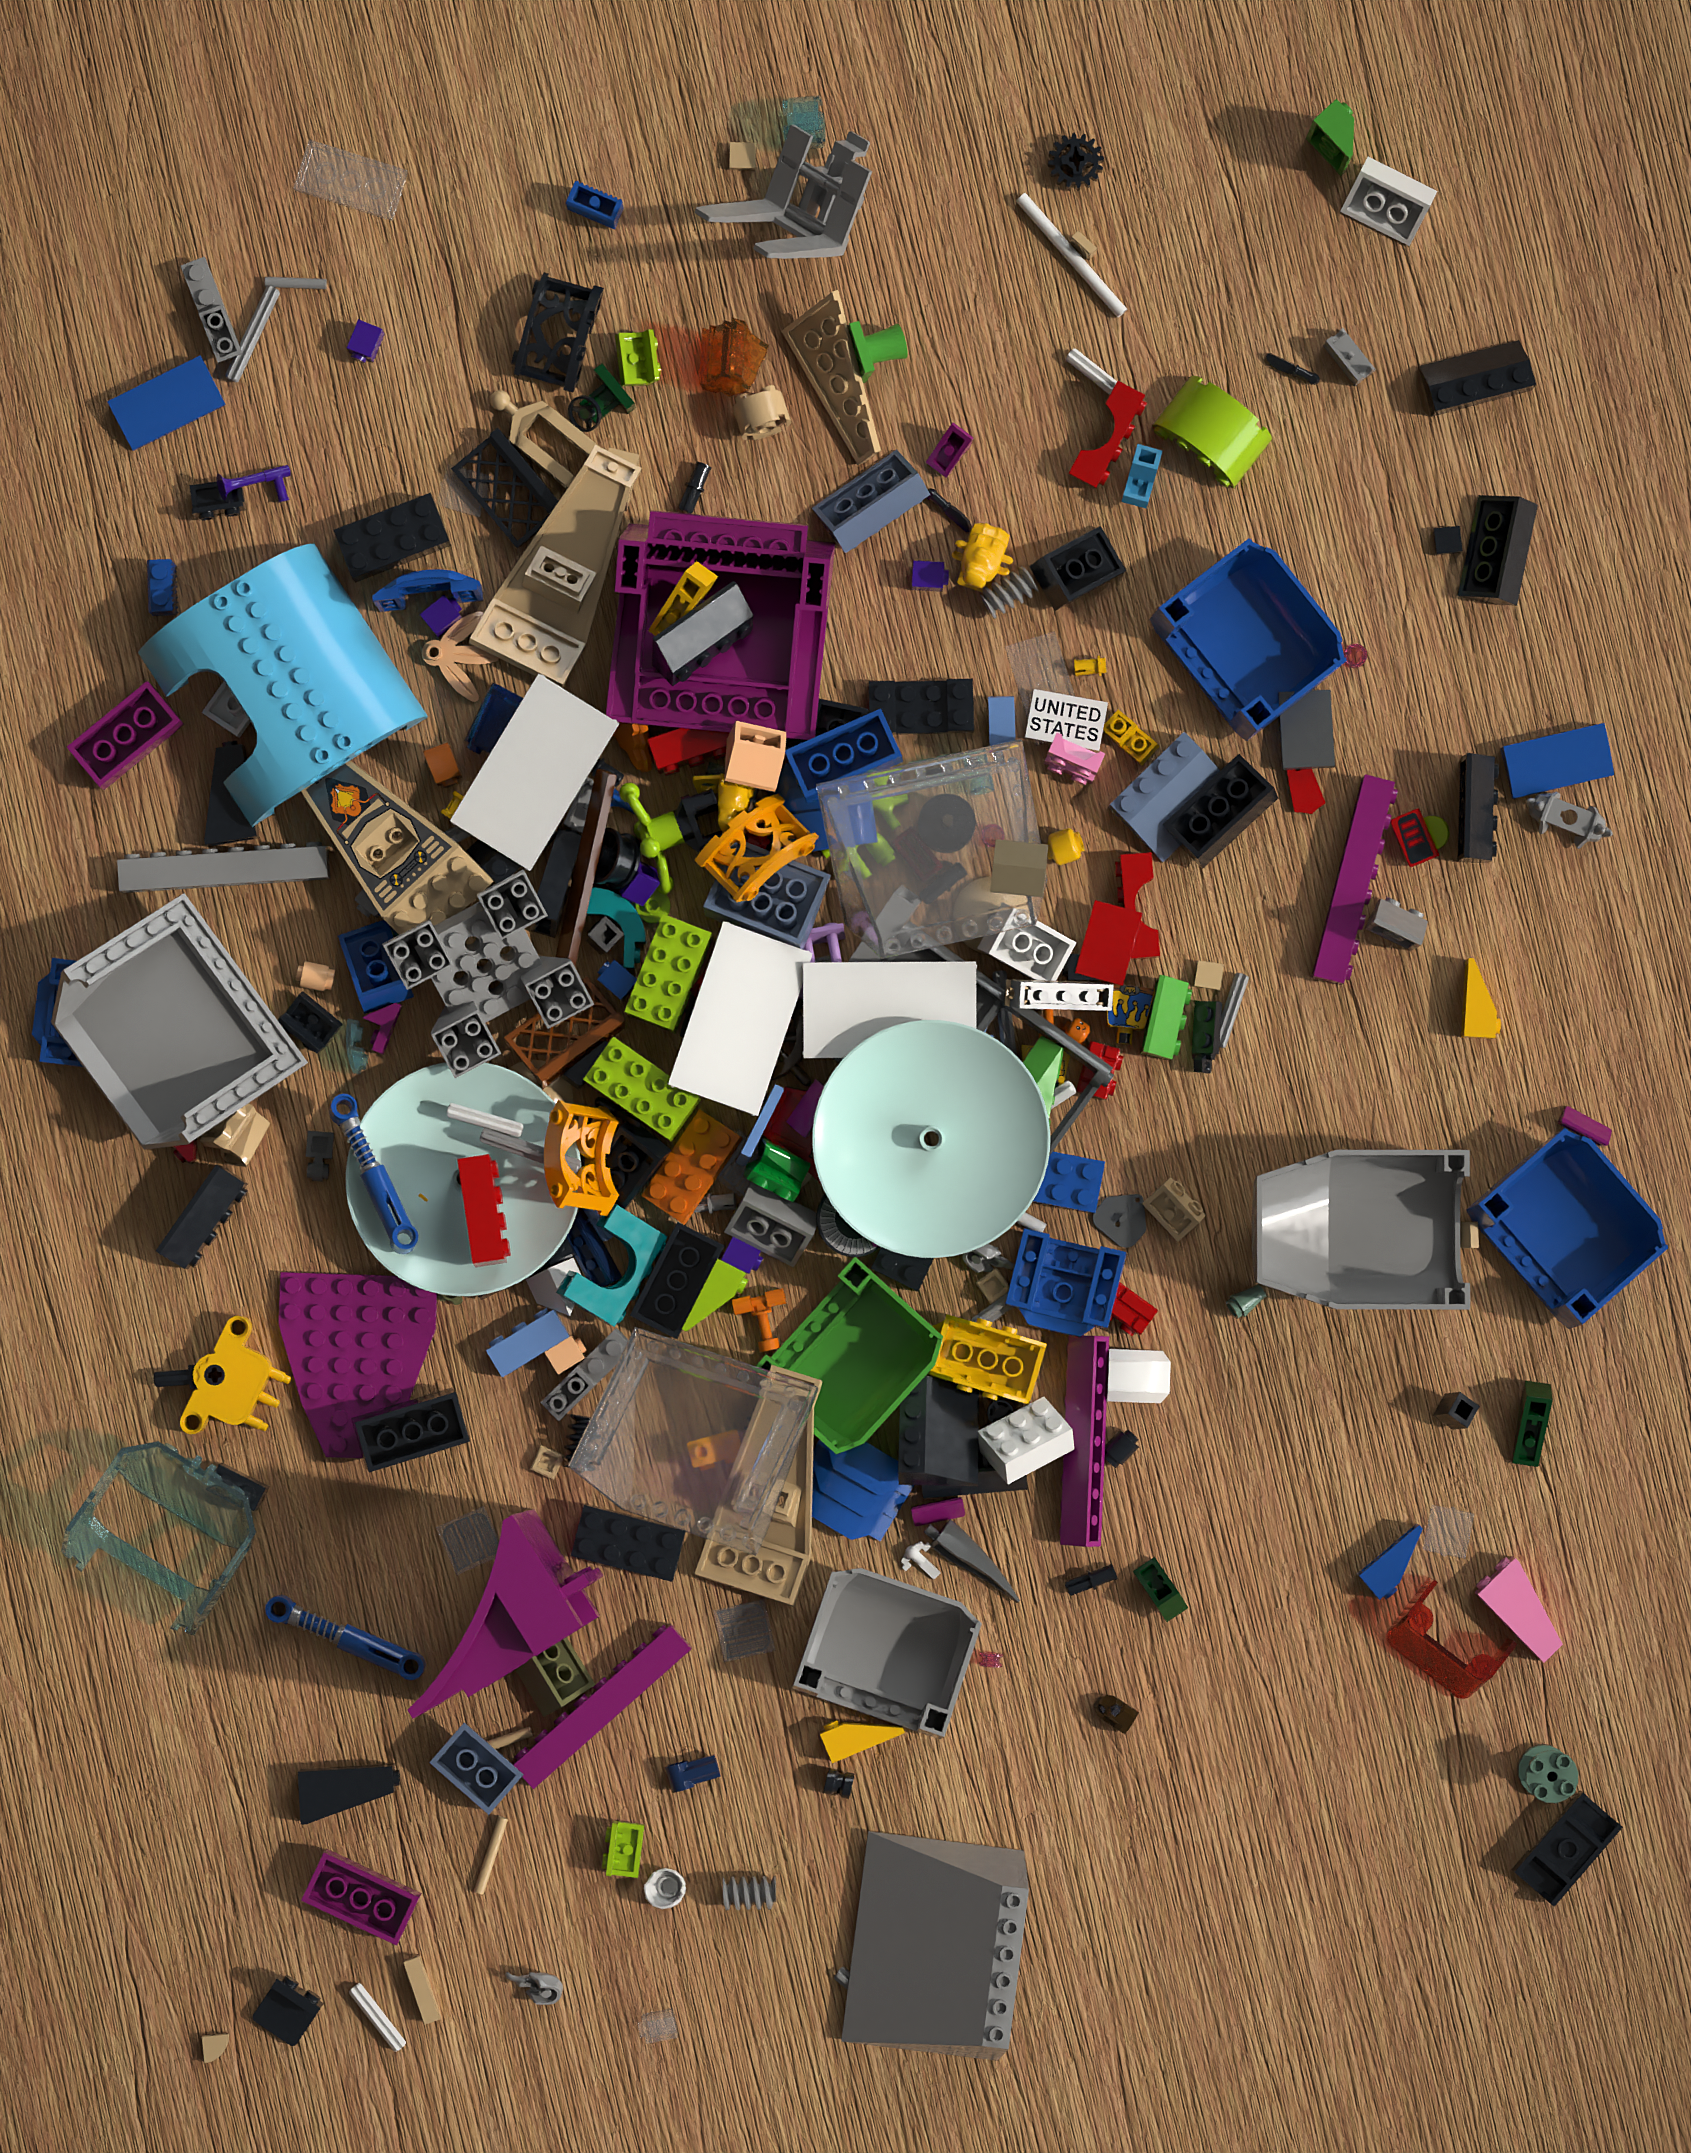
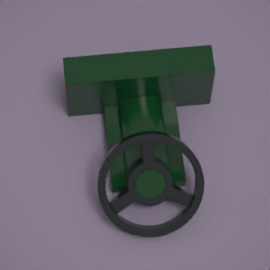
[568,363,636,432]

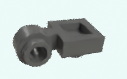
[306,1131,335,1182]

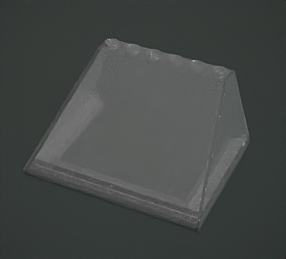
[816,739,1048,959]
[568,1327,818,1556]

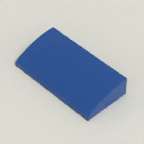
[107,355,226,451]
[1500,723,1614,799]

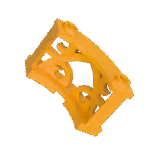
[695,794,819,902]
[544,1100,619,1216]

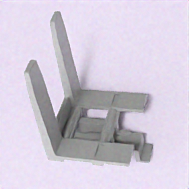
[694,125,872,259]

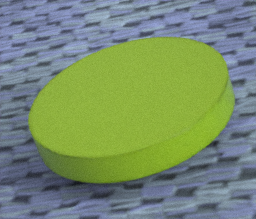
[1424,816,1450,850]
[636,890,671,923]

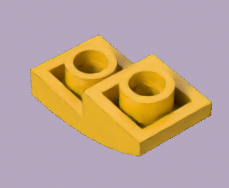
[1103,709,1159,766]

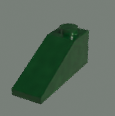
[1512,1381,1553,1467]

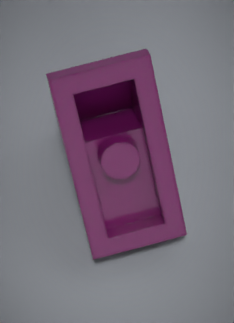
[926,423,974,478]
[362,1003,403,1055]

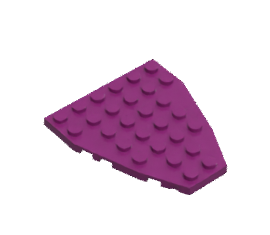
[279,1272,437,1458]

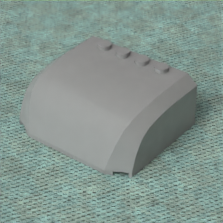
[792,1568,982,1739]

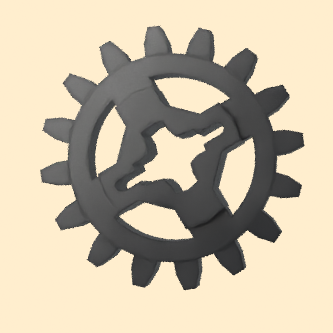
[1048,133,1104,191]

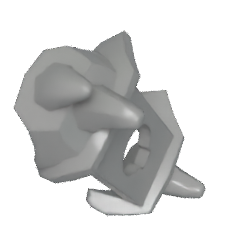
[1527,792,1613,849]

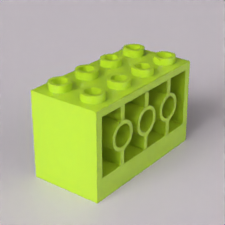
[624,914,713,1034]
[583,1037,701,1142]

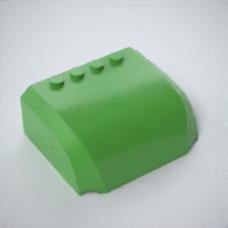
[749,1257,943,1454]

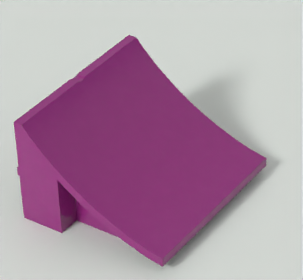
[606,510,836,740]
[407,1509,603,1719]

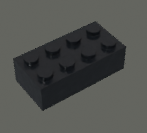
[334,493,452,583]
[630,1222,725,1339]
[351,1388,470,1473]
[571,1503,687,1582]

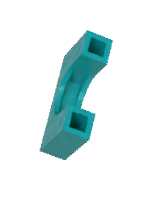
[556,1204,667,1327]

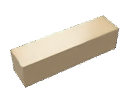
[403,1955,441,2025]

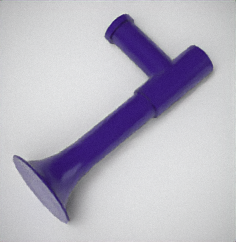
[216,465,291,503]

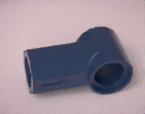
[665,1754,721,1793]

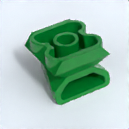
[743,1137,811,1202]

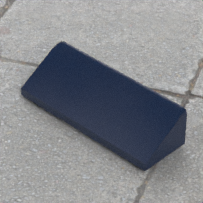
[566,1210,622,1287]

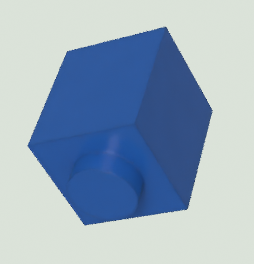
[597,960,637,1001]

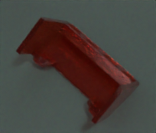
[1386,1577,1517,1699]

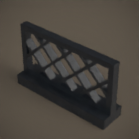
[451,427,559,549]

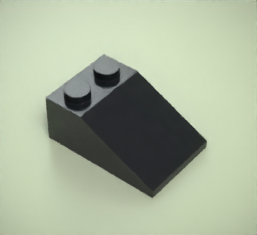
[1029,526,1126,611]
[585,1122,672,1210]

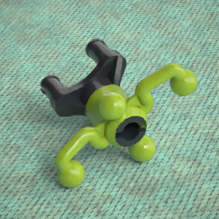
[619,782,724,894]

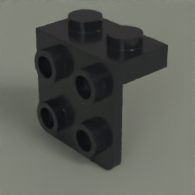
[253,1974,324,2046]

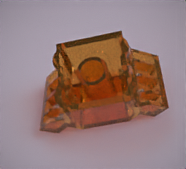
[699,317,769,397]

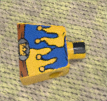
[1105,984,1155,1045]

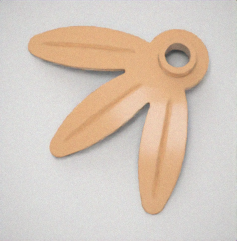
[422,611,499,702]

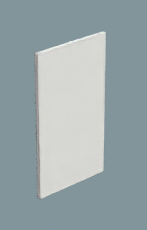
[450,674,620,871]
[667,921,813,1116]
[802,962,977,1058]

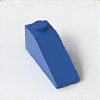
[1357,1524,1423,1600]

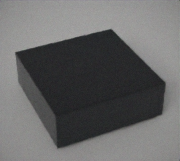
[1433,526,1463,555]

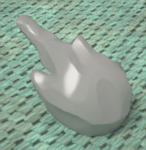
[963,1243,1015,1273]
[505,1972,563,2005]

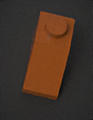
[423,742,462,788]

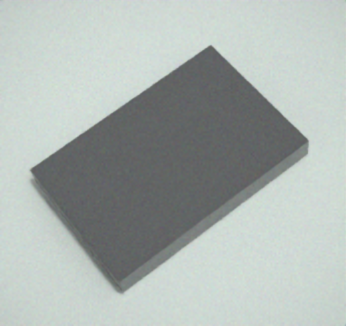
[1278,690,1335,770]

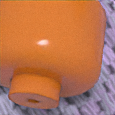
[1062,1018,1090,1045]

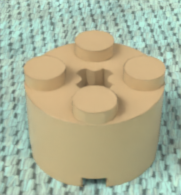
[732,385,791,440]

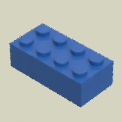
[785,709,903,804]
[1032,1152,1105,1213]

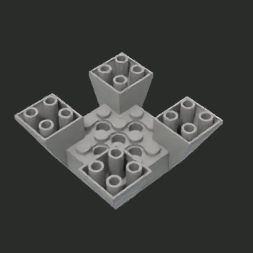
[382,870,594,1078]

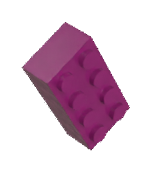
[67,681,185,790]
[301,1849,422,1946]

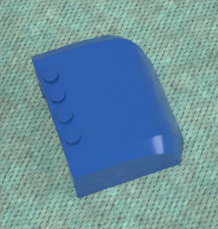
[1149,538,1347,741]
[1466,1128,1668,1329]

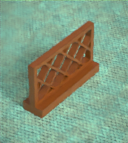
[504,976,625,1089]

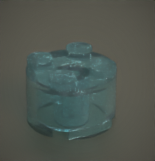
[782,95,826,149]

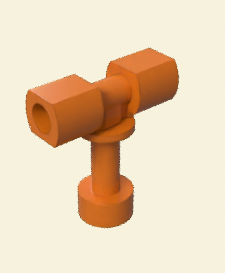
[732,1288,787,1352]

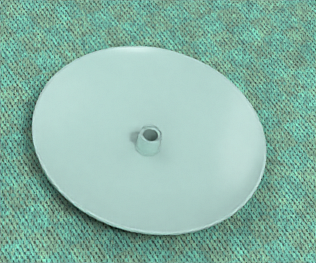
[812,1020,1050,1258]
[346,1063,582,1296]

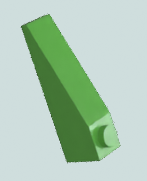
[1023,1036,1064,1126]

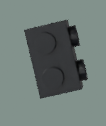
[189,482,246,521]
[277,991,343,1053]

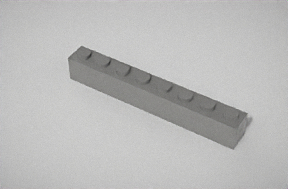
[117,842,330,893]

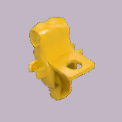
[952,523,1013,593]
[693,773,755,832]

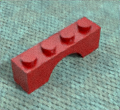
[1069,381,1147,489]
[1115,852,1160,960]

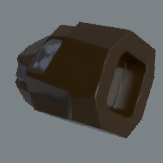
[1094,1695,1139,1734]

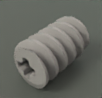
[980,566,1038,619]
[723,1876,776,1910]

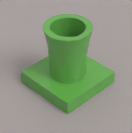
[848,321,908,383]

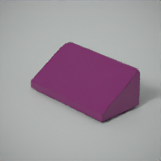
[786,1079,825,1138]
[1558,1106,1612,1147]
[911,1497,965,1526]

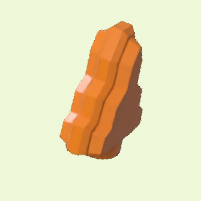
[612,722,653,772]

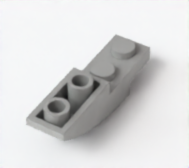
[181,256,242,363]
[540,1328,635,1421]

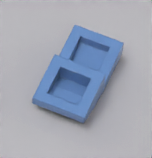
[988,696,1016,752]

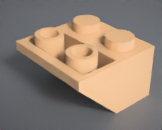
[724,721,786,792]

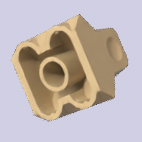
[200,1103,270,1167]

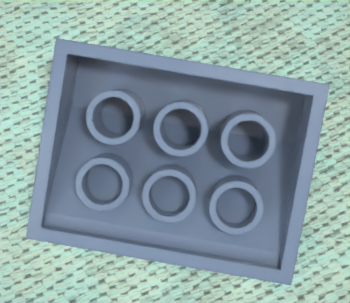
[1108,732,1220,863]
[703,842,831,950]

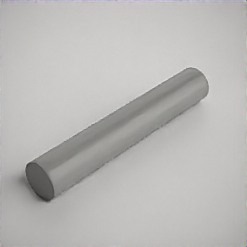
[265,277,327,289]

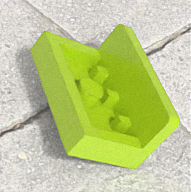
[615,329,661,386]
[602,1820,645,1878]

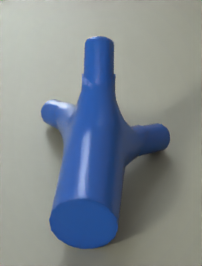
[610,787,635,814]

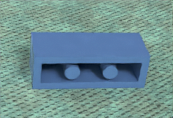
[486,1308,570,1377]

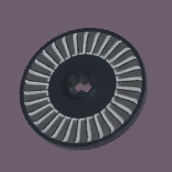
[816,1193,881,1257]

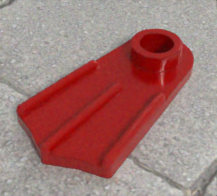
[1286,769,1326,814]

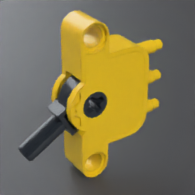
[153,1316,291,1434]

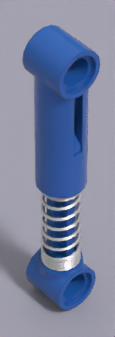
[329,1094,418,1254]
[265,1595,426,1680]

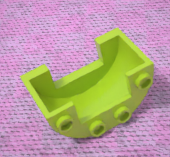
[1152,376,1272,488]

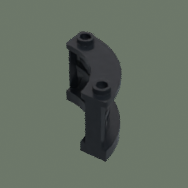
[511,272,604,393]

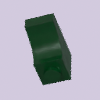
[1133,1557,1188,1622]

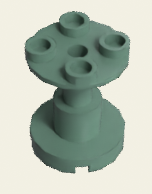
[1517,1744,1579,1803]

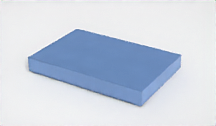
[735,1084,784,1167]

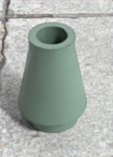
[1226,1284,1266,1319]

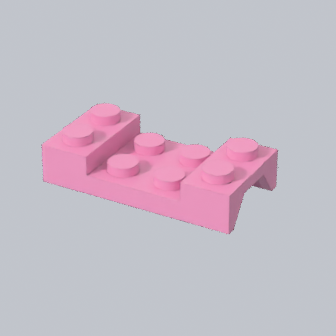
[1044,733,1105,785]

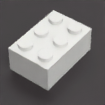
[977,902,1076,981]
[977,1397,1074,1484]

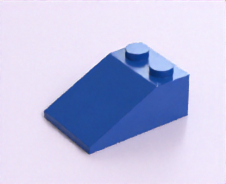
[338,920,414,1014]

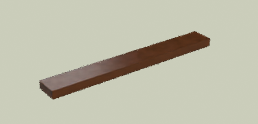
[555,769,617,967]

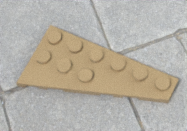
[782,290,881,465]

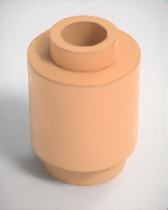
[296,961,335,991]

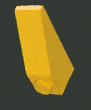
[648,561,718,636]
[1461,958,1501,1039]
[820,1720,905,1763]

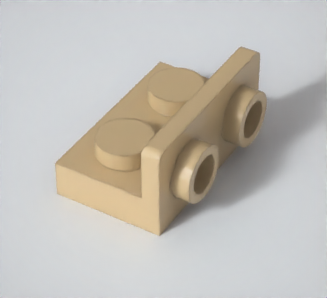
[1142,1178,1206,1242]

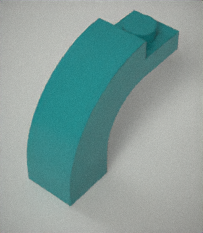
[586,888,646,969]

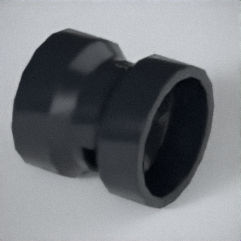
[987,1399,1014,1423]
[823,1767,855,1799]

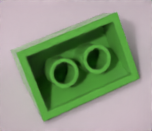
[1306,99,1354,176]
[1140,975,1192,1061]

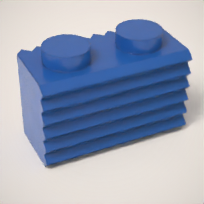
[566,181,624,230]
[147,559,178,616]

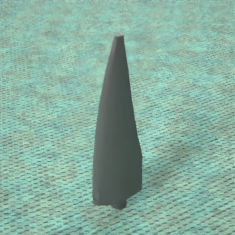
[924,1519,1020,1603]

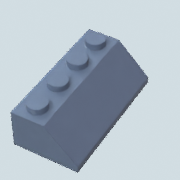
[812,449,930,553]

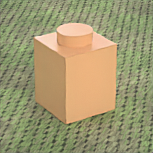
[545,1336,587,1374]

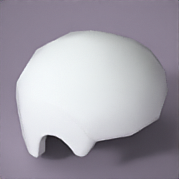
[644,1868,686,1909]

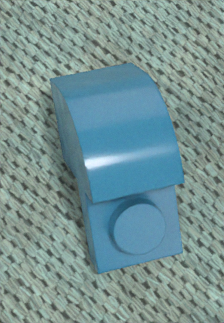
[1122,444,1162,509]

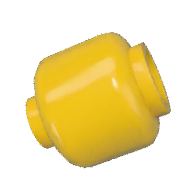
[1046,828,1085,865]

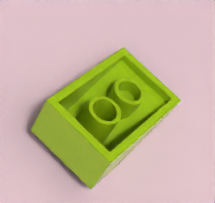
[682,1259,749,1332]

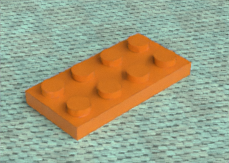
[641,1109,743,1225]

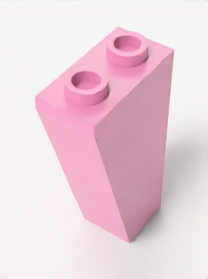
[1475,1557,1563,1663]

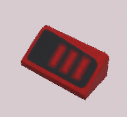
[1390,808,1439,867]

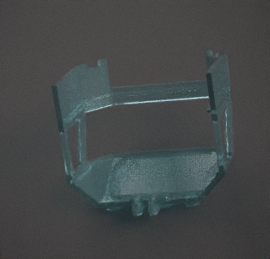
[61,1441,256,1636]

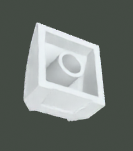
[1107,1349,1171,1403]

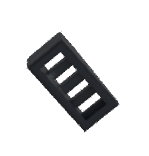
[562,1041,608,1090]

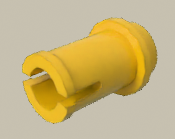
[1074,655,1107,677]

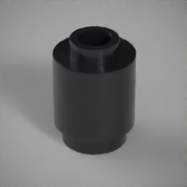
[1104,1429,1139,1468]

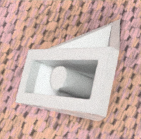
[526,1258,581,1316]

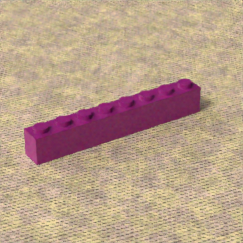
[1311,774,1398,985]
[1059,1335,1109,1547]
[513,1624,692,1789]

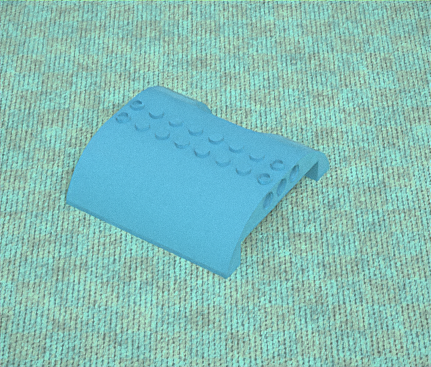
[138,544,428,827]

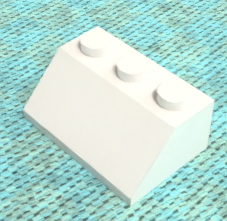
[1340,157,1437,246]

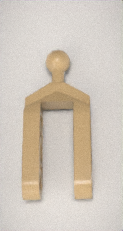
[490,390,600,489]

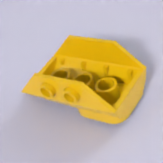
[929,1314,1047,1404]

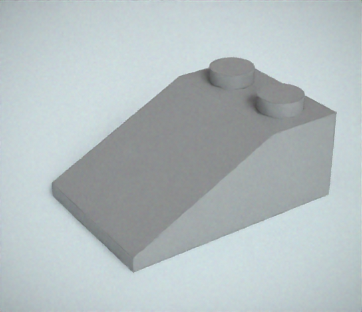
[1365,897,1428,951]

